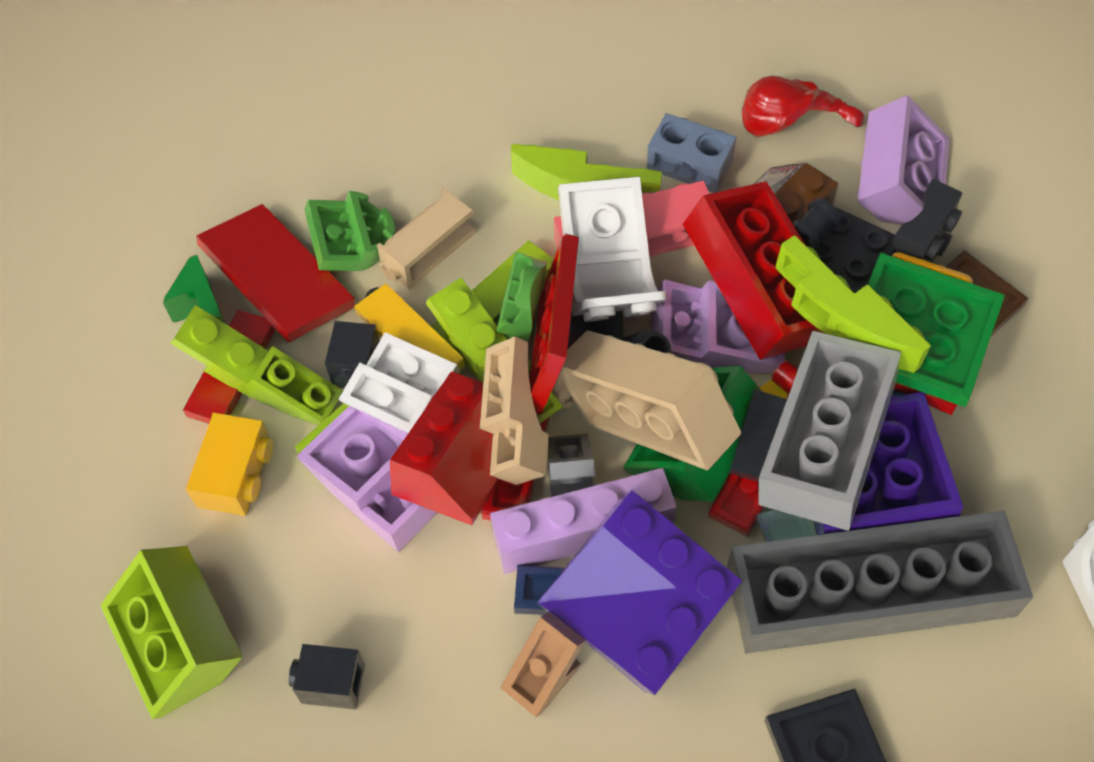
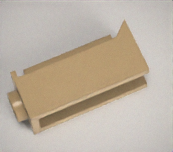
[377,187,475,290]

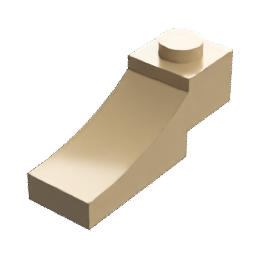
[480,336,549,485]

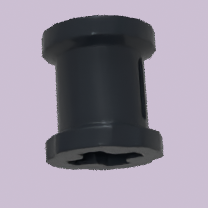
[792,198,841,250]

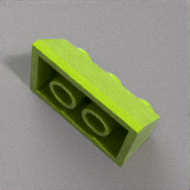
[100,546,243,720]

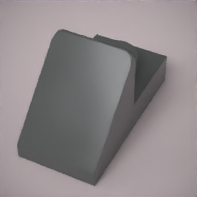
[547,433,595,497]

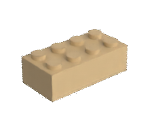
[559,330,741,470]

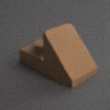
[501,611,586,717]

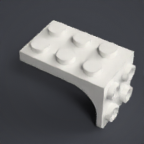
[558,177,667,322]

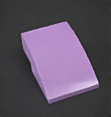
[651,280,785,374]
[297,406,437,552]

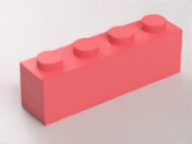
[554,180,709,257]

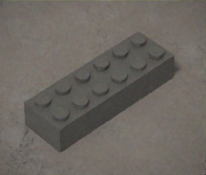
[727,510,1033,654]

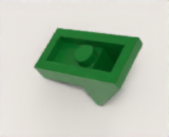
[163,254,226,324]

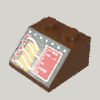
[754,163,839,222]

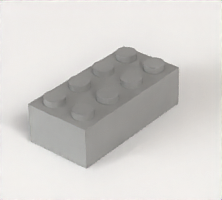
[759,331,901,531]

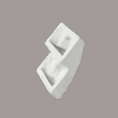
[339,332,460,433]

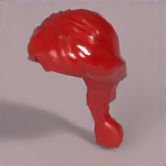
[742,75,865,137]

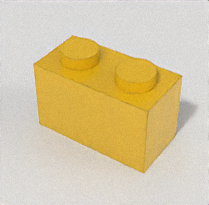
[185,413,273,516]

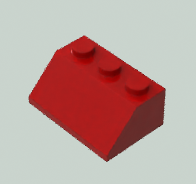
[390,371,500,526]

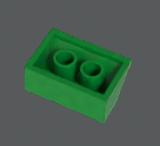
[623,366,763,501]

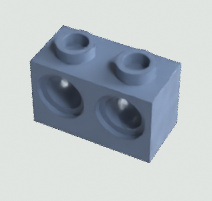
[647,113,737,193]

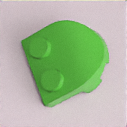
[304,191,395,271]
[497,252,547,341]

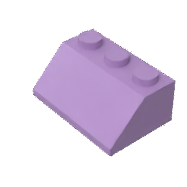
[858,95,950,225]

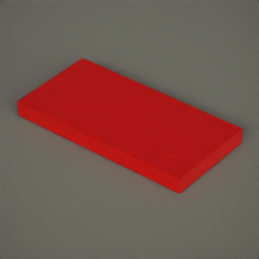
[196,204,355,343]
[529,233,579,414]

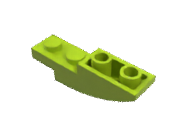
[510,143,662,201]
[775,235,931,373]
[426,277,563,424]
[170,305,343,425]

